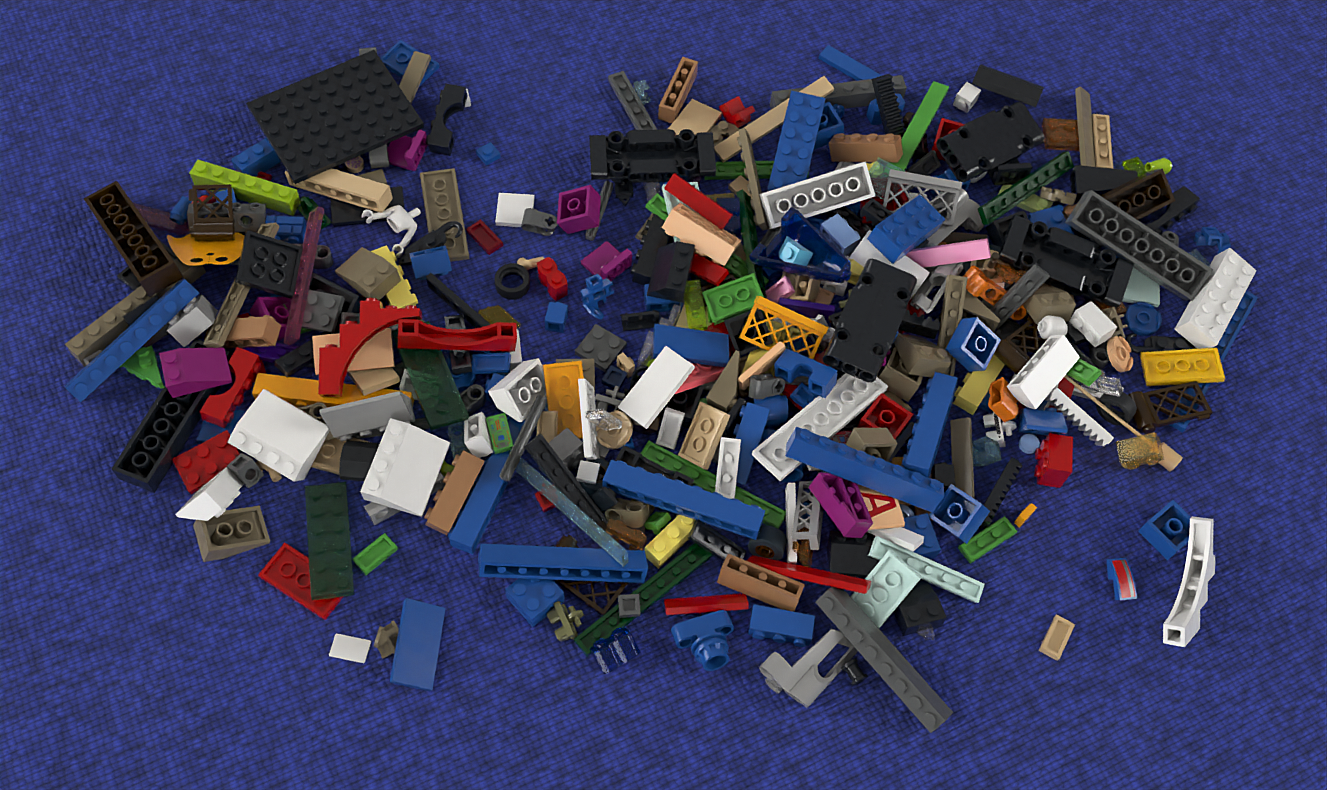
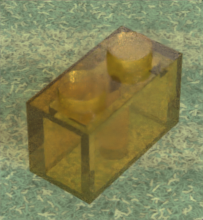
[1116,432,1164,469]

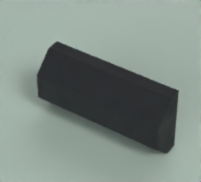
[972,64,1044,107]
[339,440,380,482]

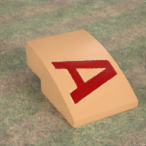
[857,484,905,530]

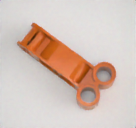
[962,265,1027,320]

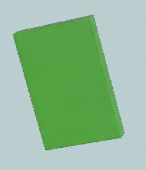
[702,273,764,325]

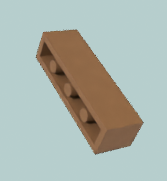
[658,57,698,123]
[829,133,903,163]
[204,315,281,349]
[424,450,485,535]
[717,553,805,612]

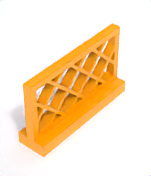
[739,296,829,359]

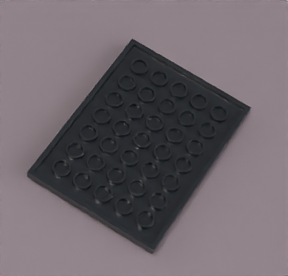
[246,50,424,184]

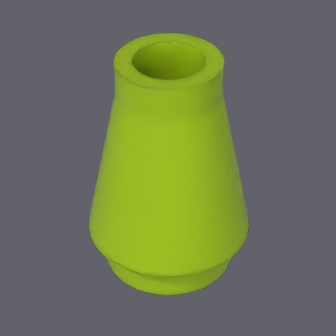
[1145,158,1172,175]

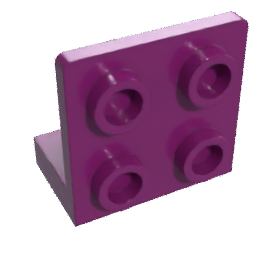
[387,130,428,171]
[581,241,632,281]

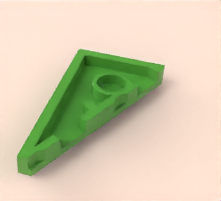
[120,346,165,389]

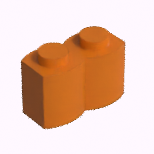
[988,377,1018,423]

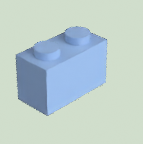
[819,214,861,256]

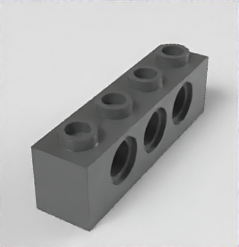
[187,202,267,232]

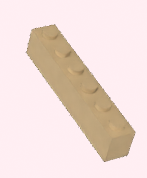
[285,168,393,213]

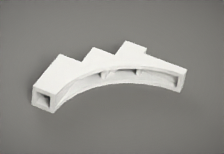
[1163,516,1215,647]

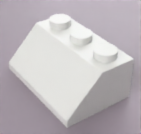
[488,358,547,422]
[175,467,244,521]

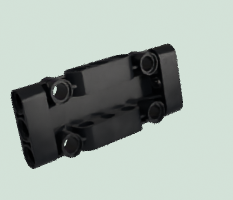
[936,102,1045,183]
[589,129,716,183]
[998,214,1134,309]
[823,259,917,383]

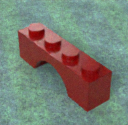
[200,347,262,428]

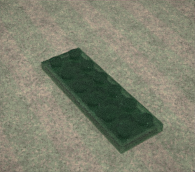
[392,321,469,430]
[305,482,355,600]

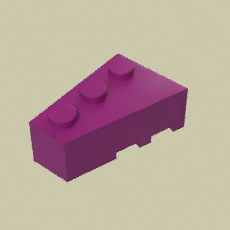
[808,472,873,538]

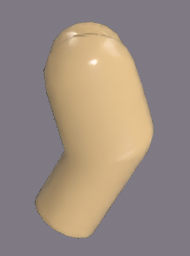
[517,256,545,270]
[255,460,282,482]

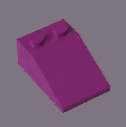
[159,348,232,398]

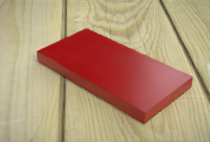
[258,542,351,620]

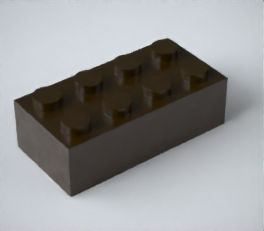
[1101,168,1175,220]

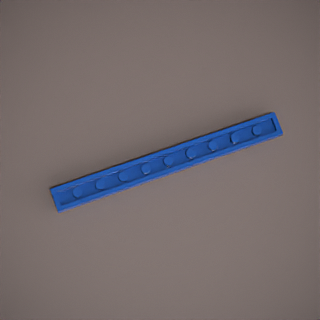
[1168,291,1258,433]

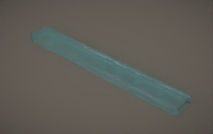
[516,458,629,567]

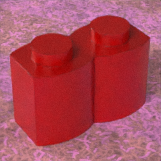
[537,257,568,301]

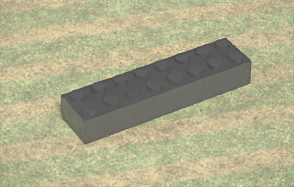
[1065,190,1213,301]

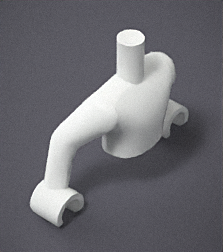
[362,205,421,258]

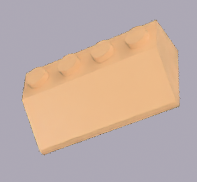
[662,203,742,266]

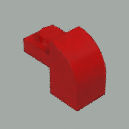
[719,96,755,128]

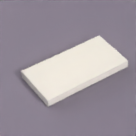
[618,346,695,429]
[578,379,600,460]

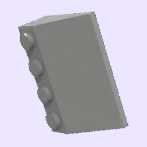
[319,391,415,441]

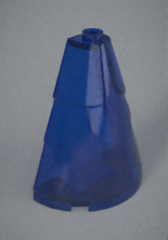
[749,207,852,283]

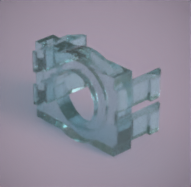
[634,80,651,105]

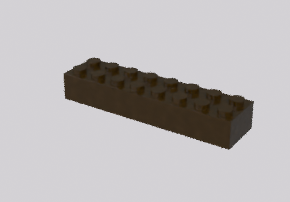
[83,181,184,297]

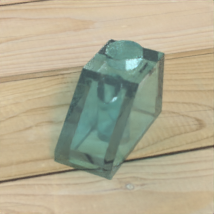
[972,436,1002,467]

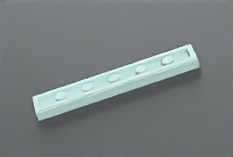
[868,536,985,603]

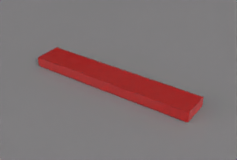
[747,555,871,594]

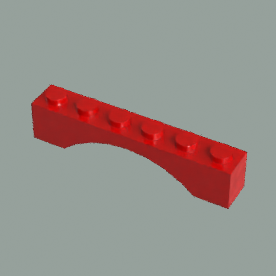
[398,319,517,352]

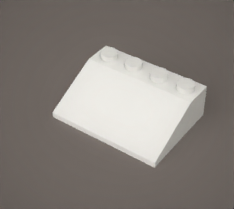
[228,389,330,482]
[360,418,450,517]

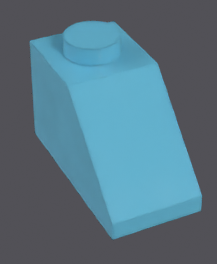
[779,236,813,270]

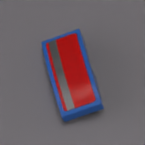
[1106,558,1137,600]

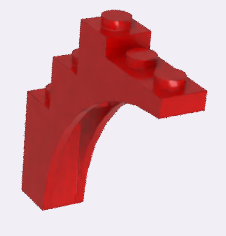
[318,298,422,397]

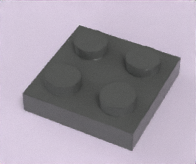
[297,289,345,334]
[575,324,627,373]

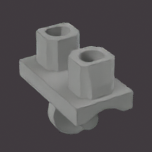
[595,386,625,414]

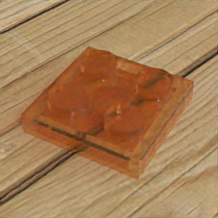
[1042,118,1080,151]

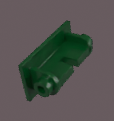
[297,196,332,232]

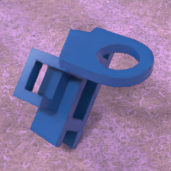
[1193,227,1231,254]
[580,274,614,320]

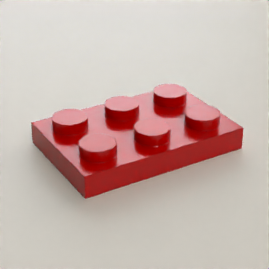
[172,430,240,494]

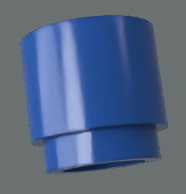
[751,394,788,427]

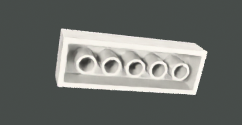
[759,161,875,229]
[1175,248,1257,349]

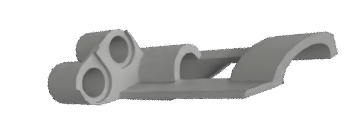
[927,188,985,245]
[910,243,963,314]
[759,629,858,708]

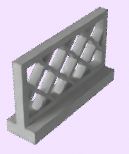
[883,169,962,226]

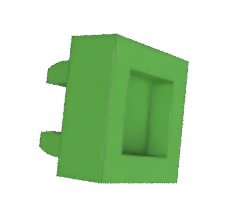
[644,511,672,536]

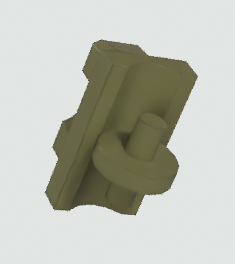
[547,601,584,642]

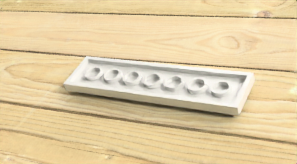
[752,373,888,481]

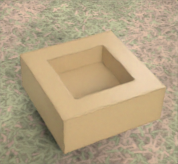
[616,353,635,378]

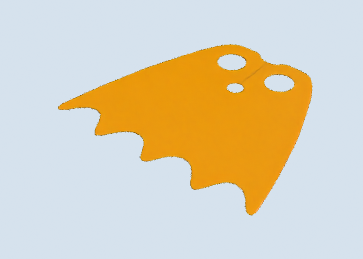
[167,232,257,266]

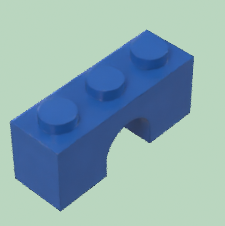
[774,348,837,398]

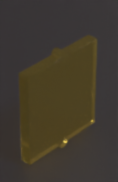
[478,305,521,328]

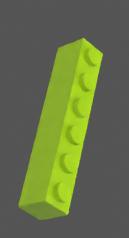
[189,160,301,216]

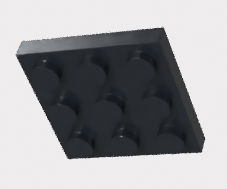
[235,230,303,299]

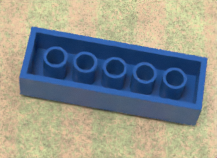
[767,90,826,192]
[901,372,958,478]

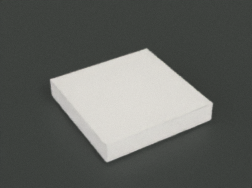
[495,193,535,227]

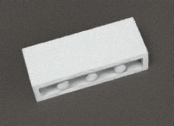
[849,230,930,301]
[1007,335,1080,409]

